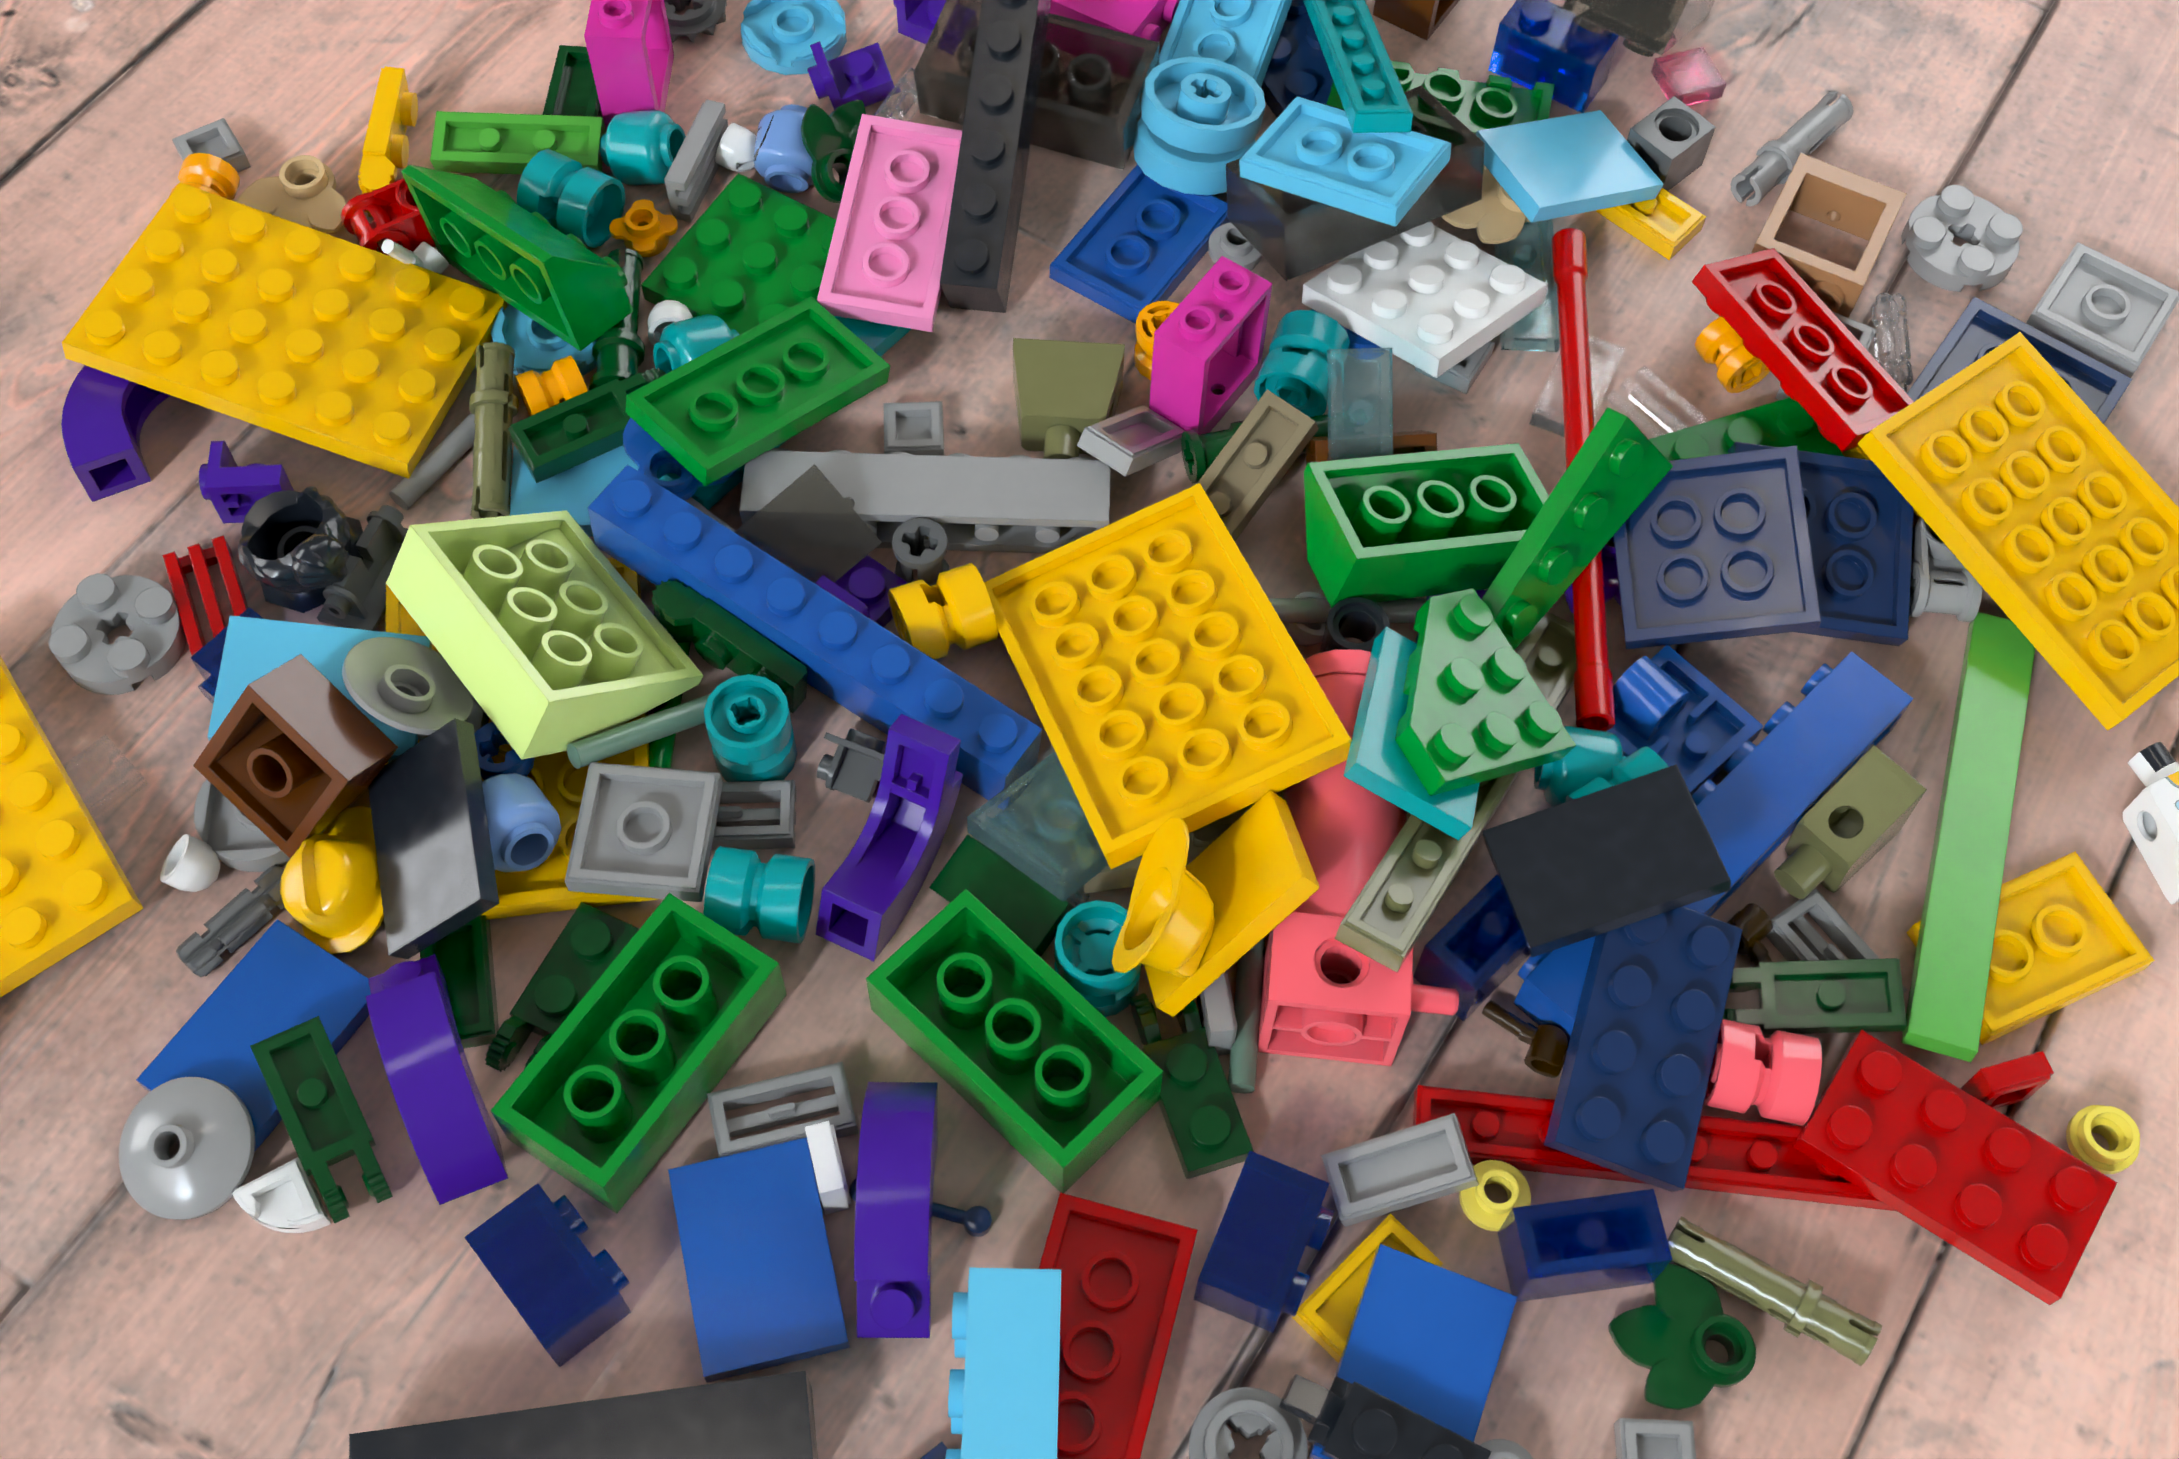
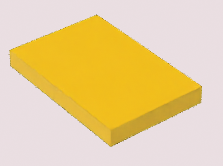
[1144,790,1320,1017]
[1907,851,2155,1045]

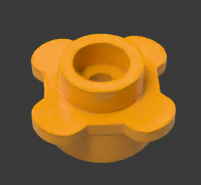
[609,199,678,257]

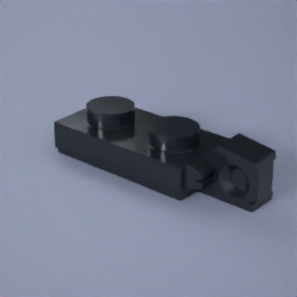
[1279,1374,1491,1459]

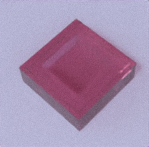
[1651,47,1726,106]

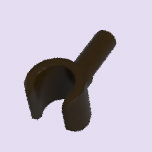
[1727,903,1773,967]
[1482,1000,1568,1078]

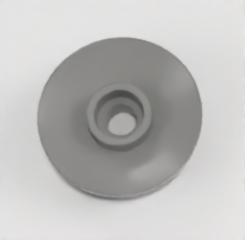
[342,637,474,735]
[119,1077,255,1220]

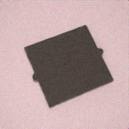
[734,463,882,583]

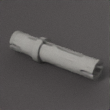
[1730,91,1853,206]

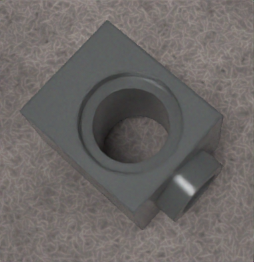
[1627,96,1716,191]

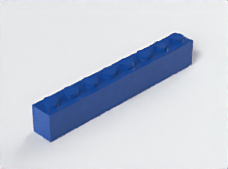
[587,464,1043,809]
[1513,651,1914,1050]

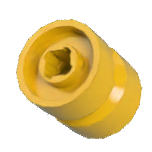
[888,563,998,660]

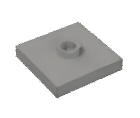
[2026,242,2179,378]
[565,762,723,902]

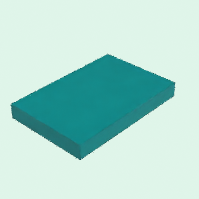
[1343,626,1480,840]

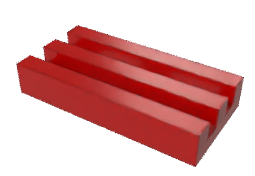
[162,535,252,664]

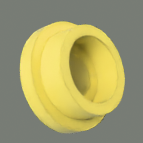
[2066,1105,2140,1174]
[1459,1160,1531,1231]

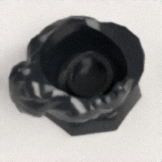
[237,486,363,613]

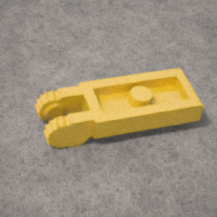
[358,66,418,220]

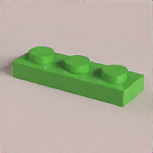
[430,111,606,175]

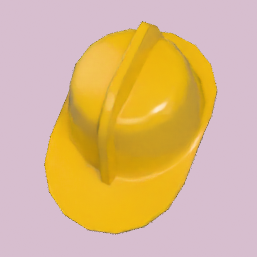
[280,806,384,955]
[1112,817,1215,977]

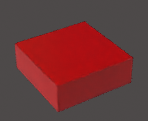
[1960,1051,2054,1109]

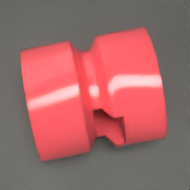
[1703,1019,1822,1126]

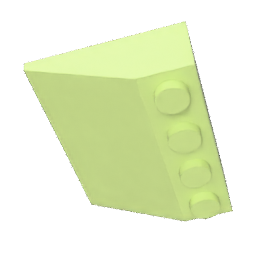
[386,510,704,760]

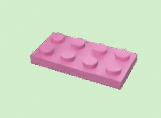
[817,114,962,332]

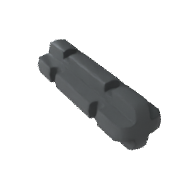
[176,865,284,977]

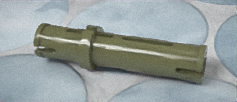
[469,342,519,519]
[1660,1216,1882,1366]

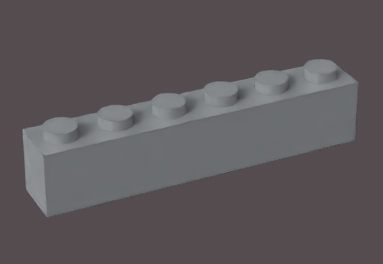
[740,448,1110,553]

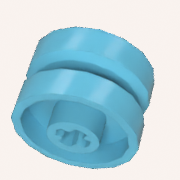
[1133,56,1266,196]

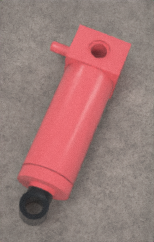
[1258,597,1459,1066]

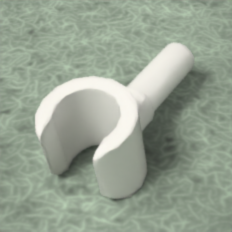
[381,239,449,274]

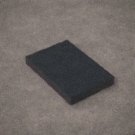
[368,718,499,959]
[1482,764,1731,957]

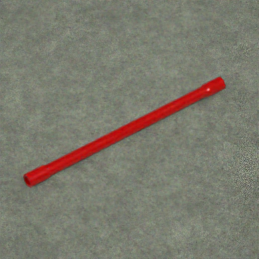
[1552,228,1615,731]

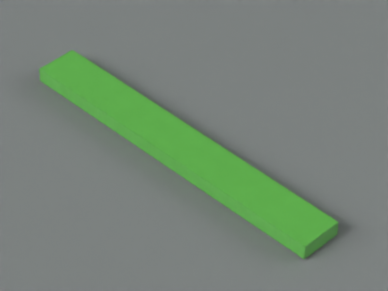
[1901,612,2035,1062]

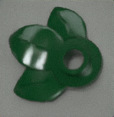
[801,100,866,203]
[1608,1263,1756,1410]

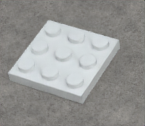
[1302,214,1547,378]

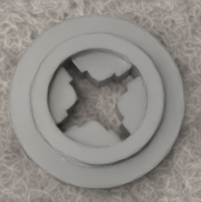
[1189,1387,1308,1459]

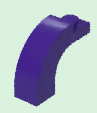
[61,365,171,502]
[815,714,963,962]
[365,954,508,1205]
[854,1082,938,1338]

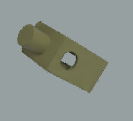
[1013,338,1125,459]
[1774,745,1927,899]

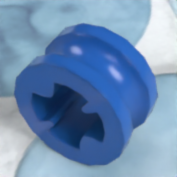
[475,722,535,781]

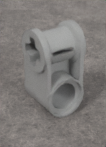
[1909,516,1983,622]

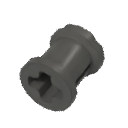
[892,518,949,586]

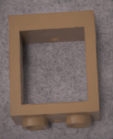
[1752,153,1907,318]

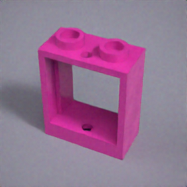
[584,0,674,131]
[1149,256,1273,435]

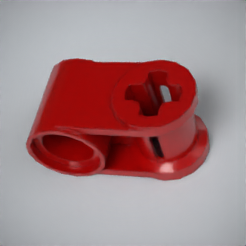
[341,177,436,256]

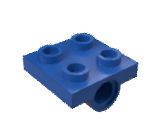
[1607,644,1764,796]

